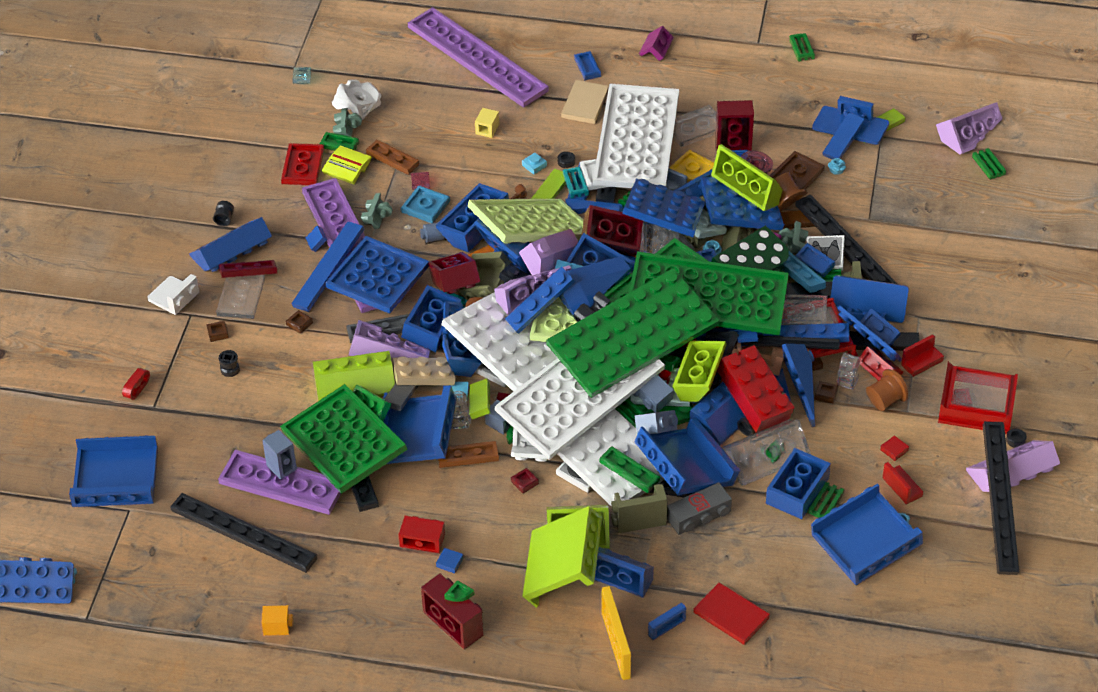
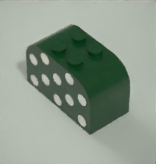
[711,225,789,272]

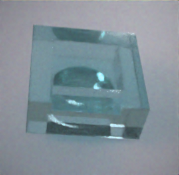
[293,67,311,84]

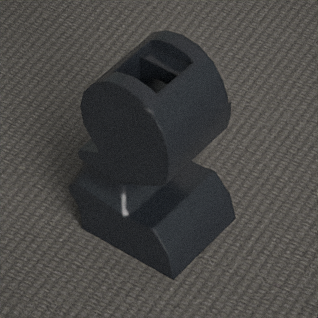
[573,291,611,322]

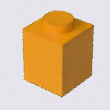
[261,605,293,636]

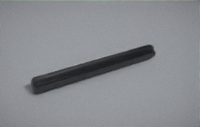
[744,335,840,350]

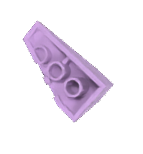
[519,229,578,275]
[494,266,571,315]
[349,320,430,361]

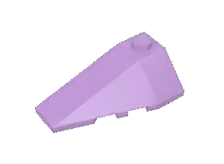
[936,102,1002,154]

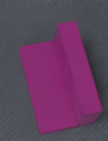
[639,26,674,61]

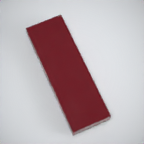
[219,260,277,278]

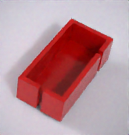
[717,345,795,433]

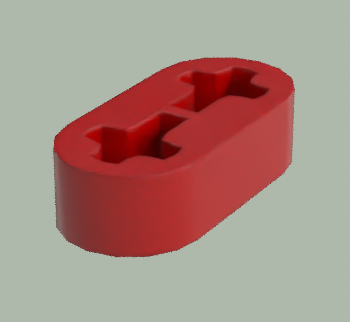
[122,368,150,400]

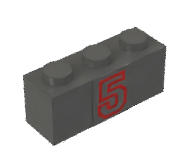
[667,483,732,535]

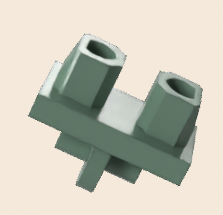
[333,108,362,137]
[361,193,393,229]
[778,221,809,254]

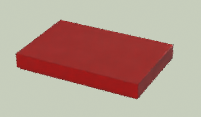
[281,143,324,185]
[693,582,770,645]

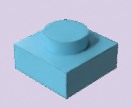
[522,153,547,174]

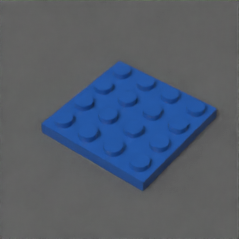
[700,177,784,231]
[622,178,705,237]
[326,236,429,314]

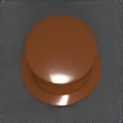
[775,172,808,212]
[866,369,908,412]

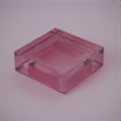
[411,172,430,190]

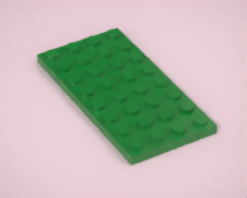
[629,251,789,335]
[546,268,720,398]

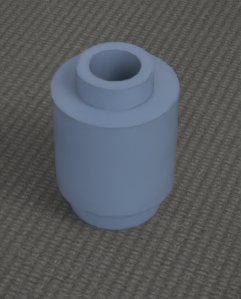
[420,222,445,243]

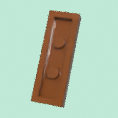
[366,140,419,175]
[438,441,499,468]

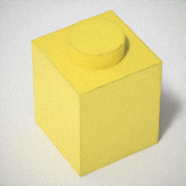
[475,108,499,138]

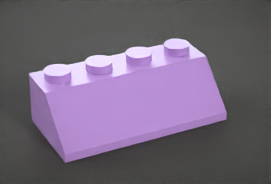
[966,440,1060,492]

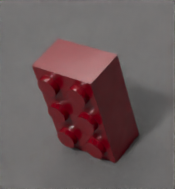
[715,100,754,154]
[581,205,643,257]
[428,252,480,294]
[421,573,484,650]

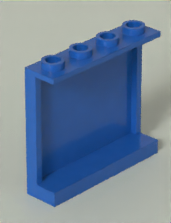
[383,385,457,464]
[634,418,740,495]
[69,436,158,507]
[811,483,923,585]

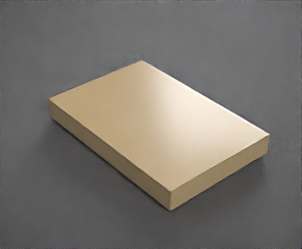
[561,80,609,124]

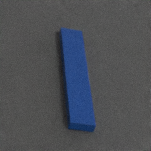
[292,221,365,312]

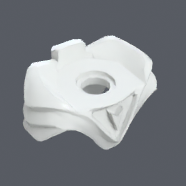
[332,80,381,120]

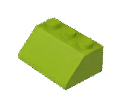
[672,341,726,402]
[546,505,610,549]

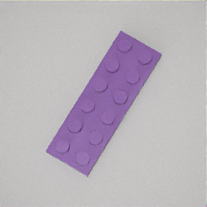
[218,450,341,515]

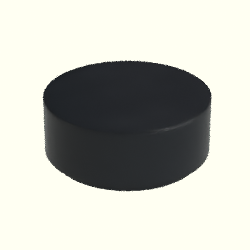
[557,151,575,168]
[1006,428,1027,448]

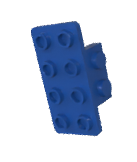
[812,96,889,145]
[830,275,909,323]
[837,305,902,362]
[0,557,74,604]

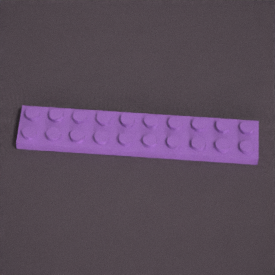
[408,7,549,108]
[302,178,377,313]

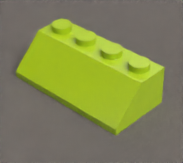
[711,144,783,211]
[313,351,395,401]

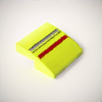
[322,145,372,185]

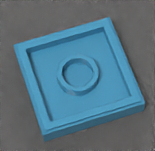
[401,185,450,223]

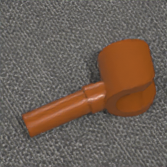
[510,184,527,199]

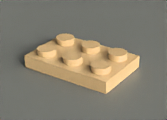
[392,357,455,385]

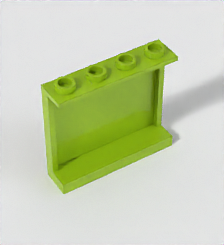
[522,506,602,607]

